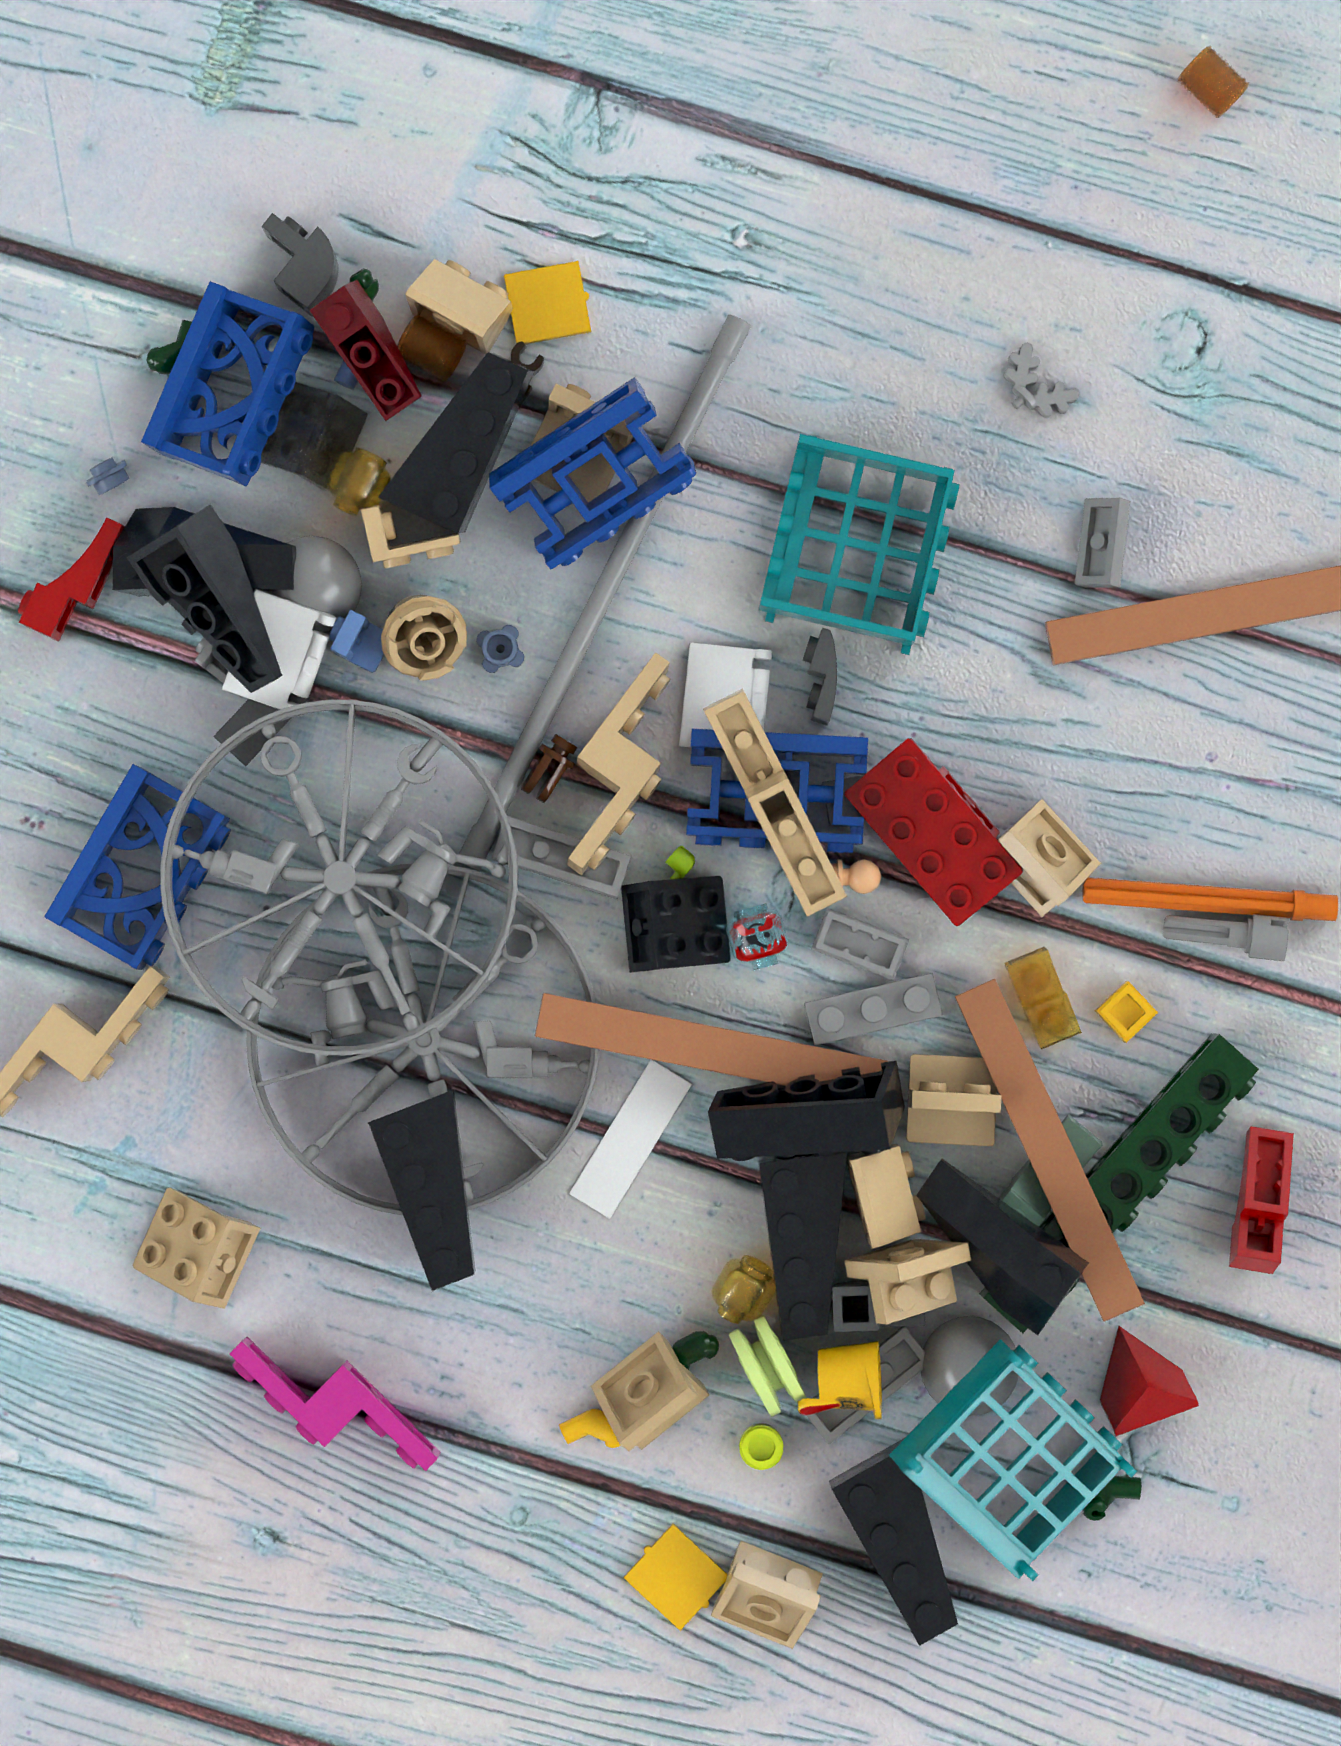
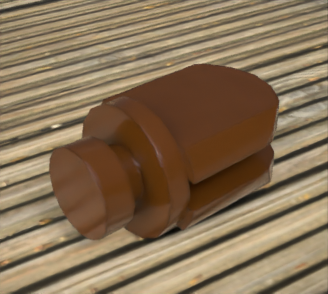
[521,734,578,803]

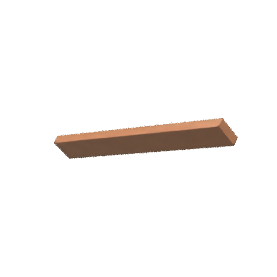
[1045,565,1341,666]
[955,979,1145,1322]
[534,993,888,1086]

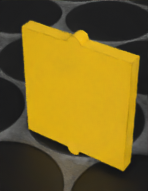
[504,261,591,344]
[624,1523,728,1631]

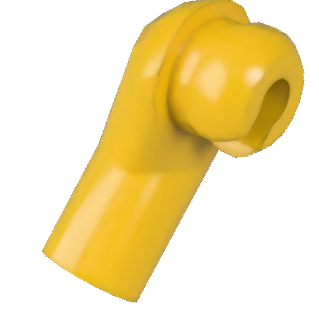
[559,1409,621,1448]

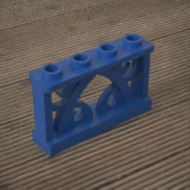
[141,281,314,486]
[44,764,231,970]

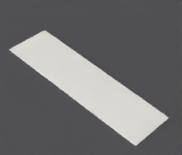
[569,1059,692,1219]

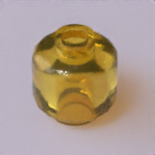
[326,447,391,516]
[711,1255,776,1324]

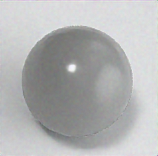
[266,536,362,633]
[921,1316,1019,1416]

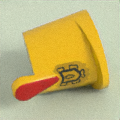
[798,1341,882,1419]

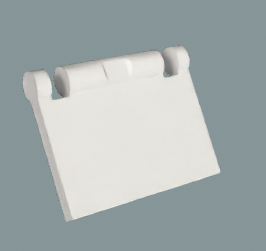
[222,589,336,716]
[679,643,772,752]

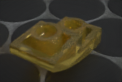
[1004,947,1082,1049]

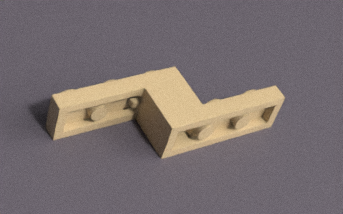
[567,652,671,876]
[703,689,847,917]
[0,966,170,1118]

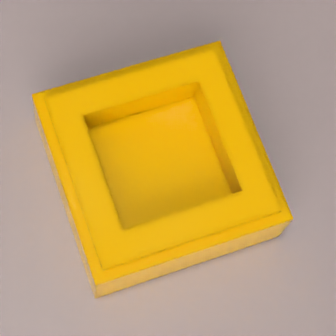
[1095,981,1158,1043]

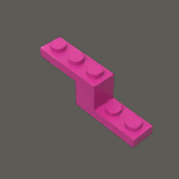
[229,1336,441,1471]

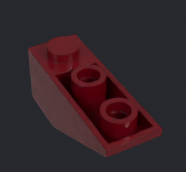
[309,280,422,421]

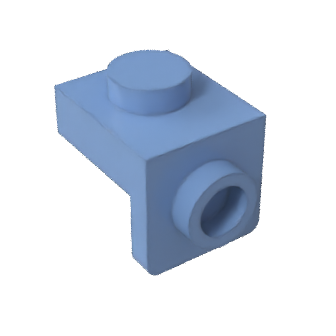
[329,610,384,673]

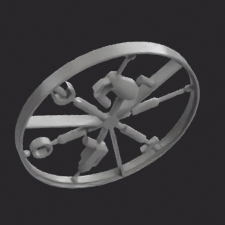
[161,700,518,1055]
[246,864,599,1215]

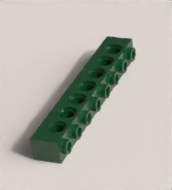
[979,1033,1259,1333]

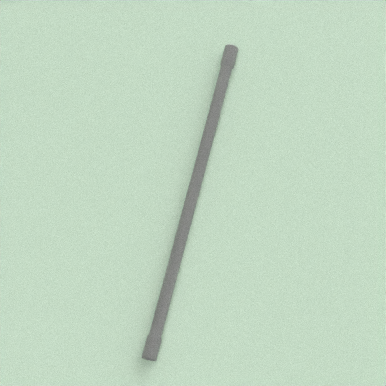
[459,315,751,871]

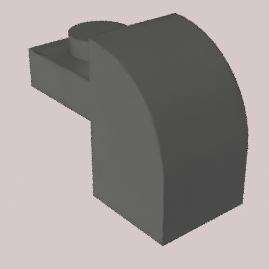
[261,213,338,317]
[832,1280,926,1332]

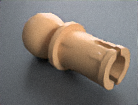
[831,859,881,894]

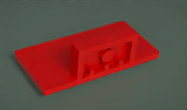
[844,738,1023,926]

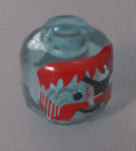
[726,903,789,971]

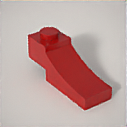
[18,517,125,642]
[1229,1126,1294,1274]

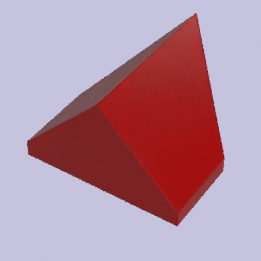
[1100,1326,1199,1436]

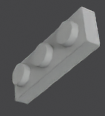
[492,816,631,899]
[804,973,943,1046]
[806,1326,925,1444]

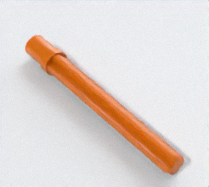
[1082,877,1338,921]

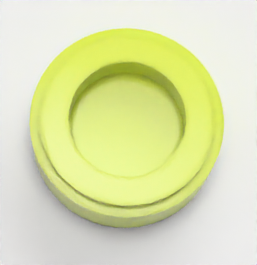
[739,1423,784,1470]

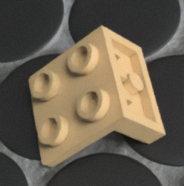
[361,504,461,568]
[133,1188,261,1309]

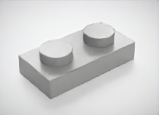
[1075,497,1130,588]

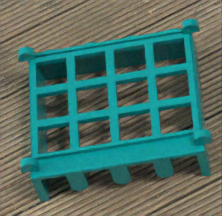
[759,434,960,655]
[889,1339,1138,1581]

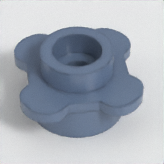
[86,457,129,495]
[476,625,525,673]

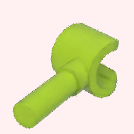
[665,846,695,880]

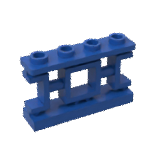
[489,377,696,570]
[686,729,868,853]

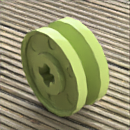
[728,1315,807,1417]

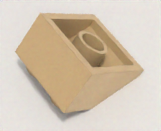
[405,259,513,355]
[846,1144,926,1248]

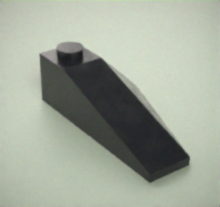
[126,504,282,693]
[113,507,296,597]
[916,1158,1089,1335]

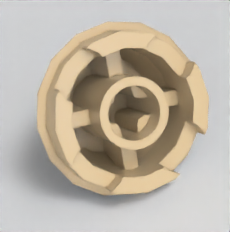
[381,594,467,681]

